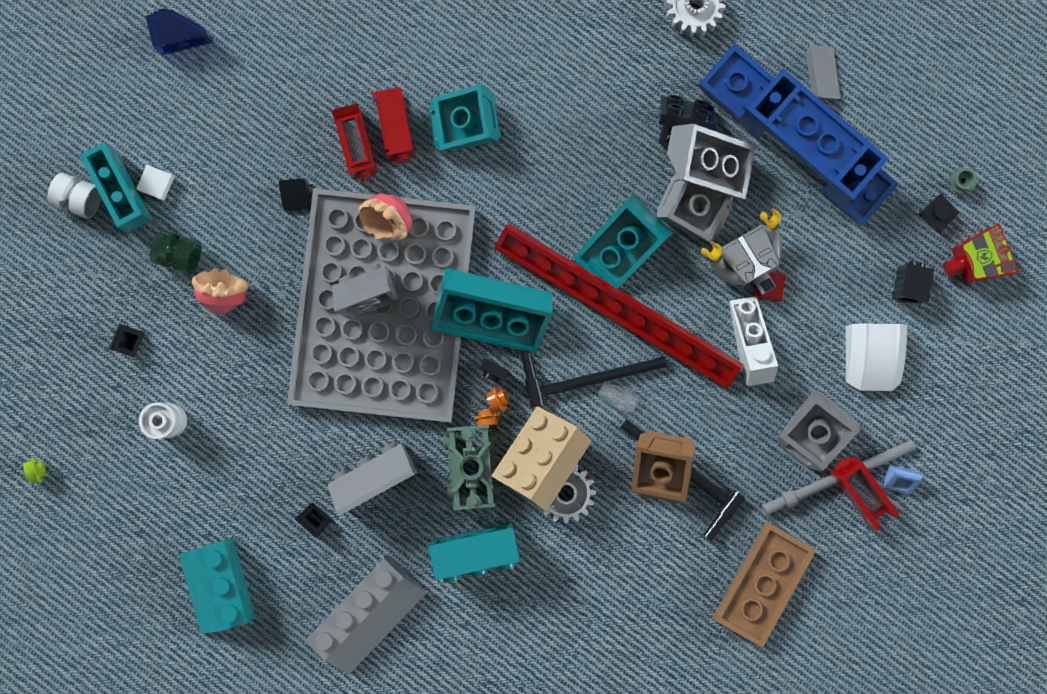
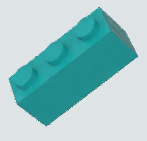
[79,142,153,233]

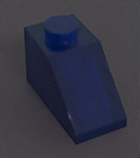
[145,9,214,56]

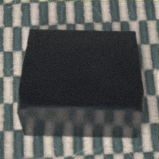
[279,178,311,211]

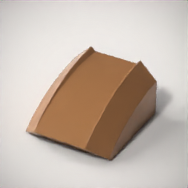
[631,430,696,503]

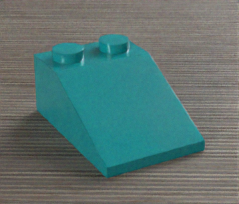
[573,195,673,289]

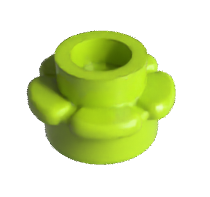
[23,457,47,484]

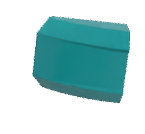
[429,84,501,151]

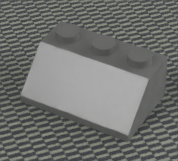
[667,124,756,200]
[327,441,419,516]

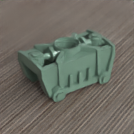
[443,424,502,510]

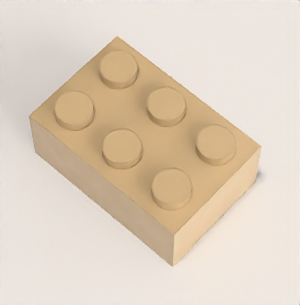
[492,406,592,512]

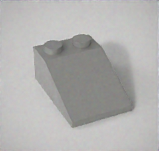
[333,264,400,319]

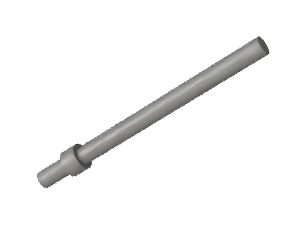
[762,440,916,515]

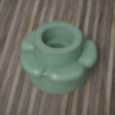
[949,167,977,193]

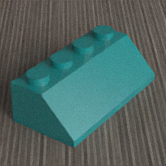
[431,268,553,353]

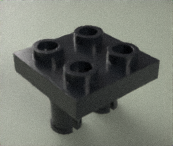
[658,95,716,146]

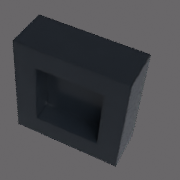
[918,194,960,233]
[479,358,509,383]

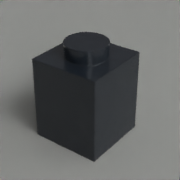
[892,261,935,304]

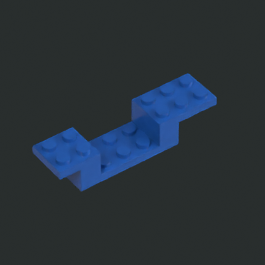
[698,44,899,226]

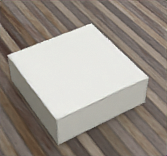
[136,165,174,201]

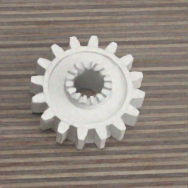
[665,0,725,37]
[543,464,596,523]

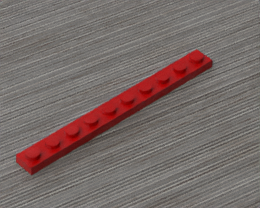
[494,223,743,388]

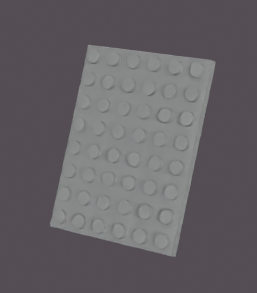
[287,188,476,423]

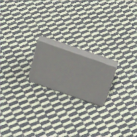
[806,45,841,102]

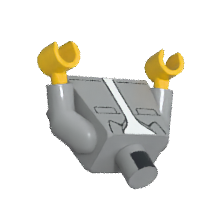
[701,208,781,295]

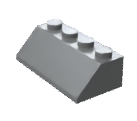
[305,554,427,674]

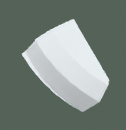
[846,323,907,391]

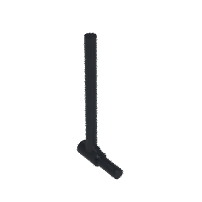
[520,352,667,408]
[620,419,746,541]

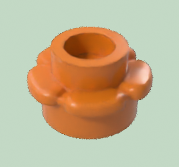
[487,386,510,413]
[474,409,501,430]

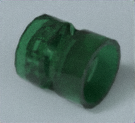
[150,230,202,275]

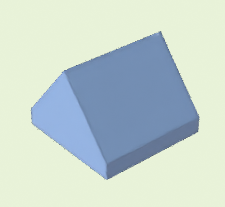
[884,464,922,495]

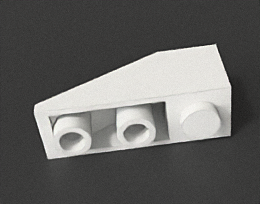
[729,297,778,386]

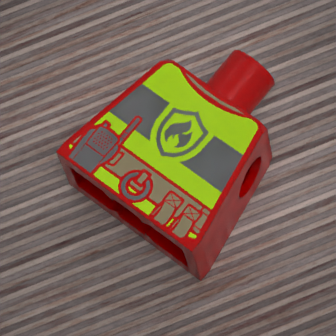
[943,223,1019,283]

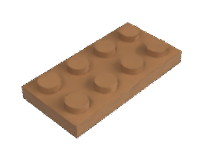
[712,522,816,648]

